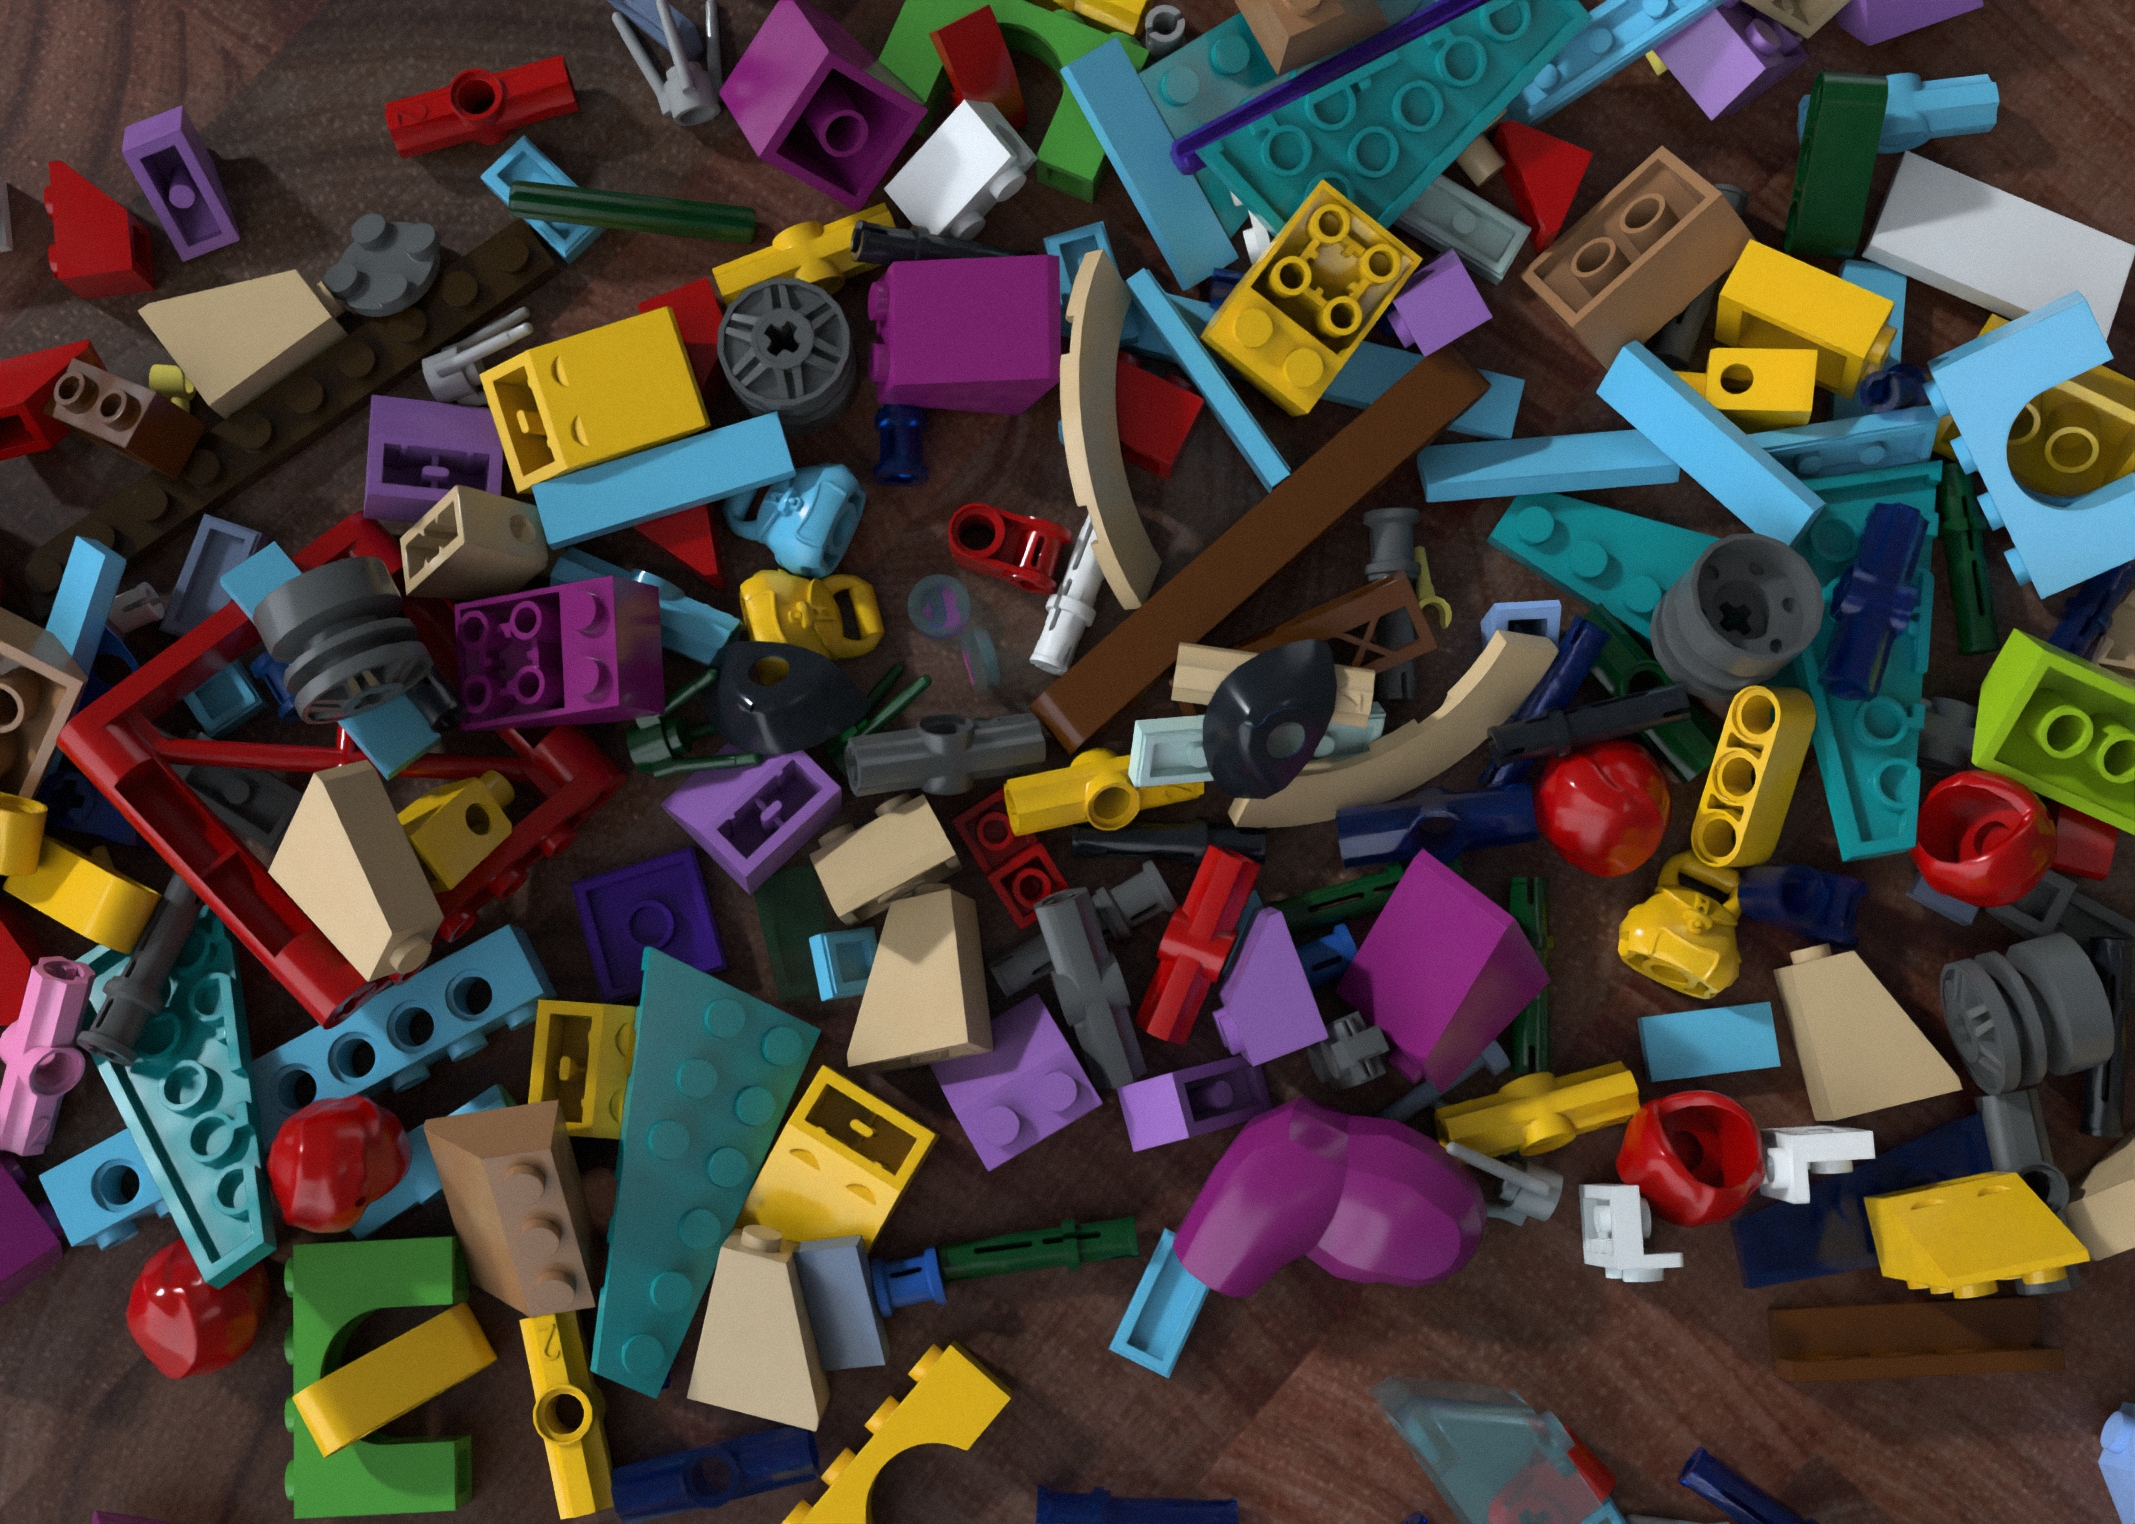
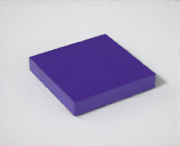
[571,846,731,1005]

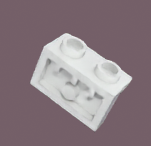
[1759,1125,1875,1204]
[1579,1183,1684,1282]

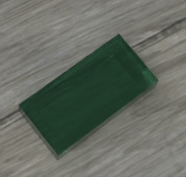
[753,863,831,1004]

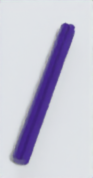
[1170,0,1489,175]

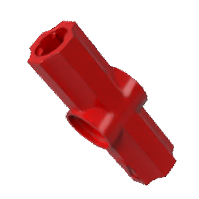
[384,55,579,159]
[1134,843,1262,1046]

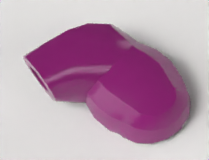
[1172,1096,1487,1297]

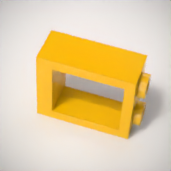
[1714,239,1898,401]

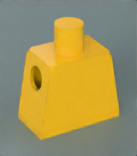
[1673,348,1818,435]
[397,770,515,894]

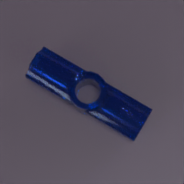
[1816,502,1930,702]
[1336,782,1539,868]
[611,1424,821,1524]

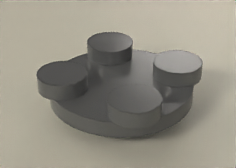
[323,213,441,317]

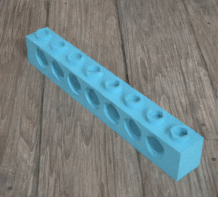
[39,924,558,1251]

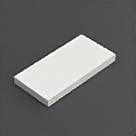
[1862,150,2135,341]

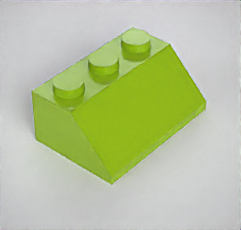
[1971,628,2135,835]

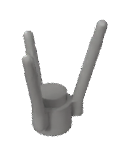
[612,0,724,126]
[422,307,533,407]
[1429,1098,1563,1226]

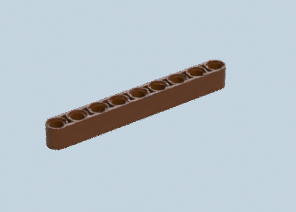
[1029,342,1492,756]

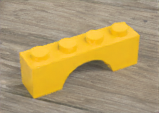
[781,1339,1013,1524]

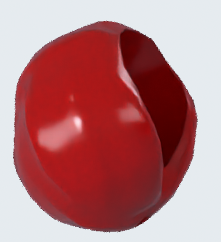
[1533,739,1673,878]
[1909,770,2057,908]
[1616,1090,1766,1228]
[267,1094,413,1233]
[126,1237,271,1379]

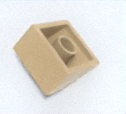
[809,793,963,929]

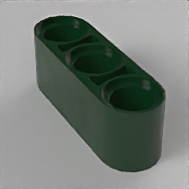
[1784,70,1888,260]

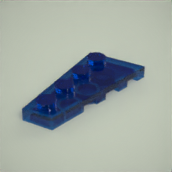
[1730,1111,1994,1289]

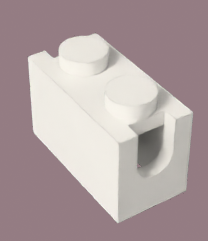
[884,99,1038,241]

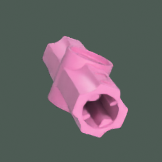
[0,956,96,1157]

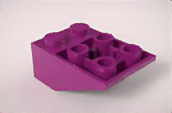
[454,575,665,732]

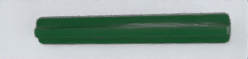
[509,180,757,244]

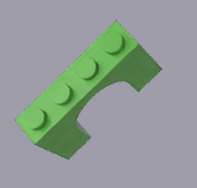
[878,0,1150,204]
[284,1235,472,1519]

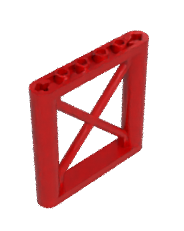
[56,510,627,1030]

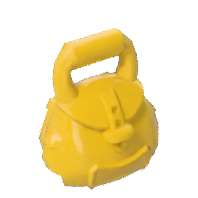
[739,569,885,686]
[1618,849,1745,999]

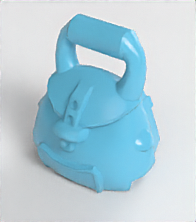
[721,461,866,578]

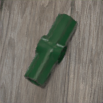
[1558,603,1720,785]

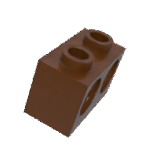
[42,358,207,480]

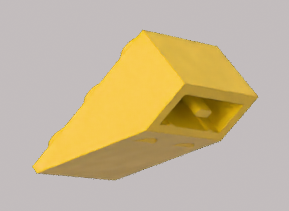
[1197,179,1423,417]
[479,306,711,494]
[528,999,636,1139]
[732,1065,941,1256]
[1863,1171,2091,1299]

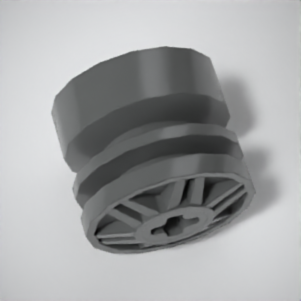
[717,278,860,436]
[1649,533,1825,702]
[252,556,434,724]
[1940,931,2115,1095]

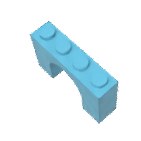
[1922,290,2135,599]

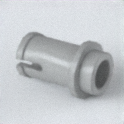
[1140,4,1187,67]

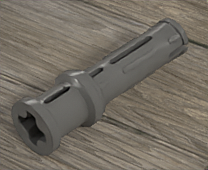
[1362,508,1421,703]
[987,859,1178,998]
[76,871,206,1066]

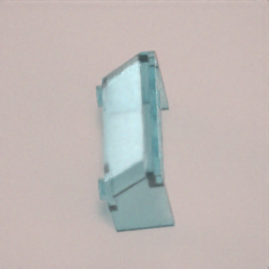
[1369,1376,1616,1524]

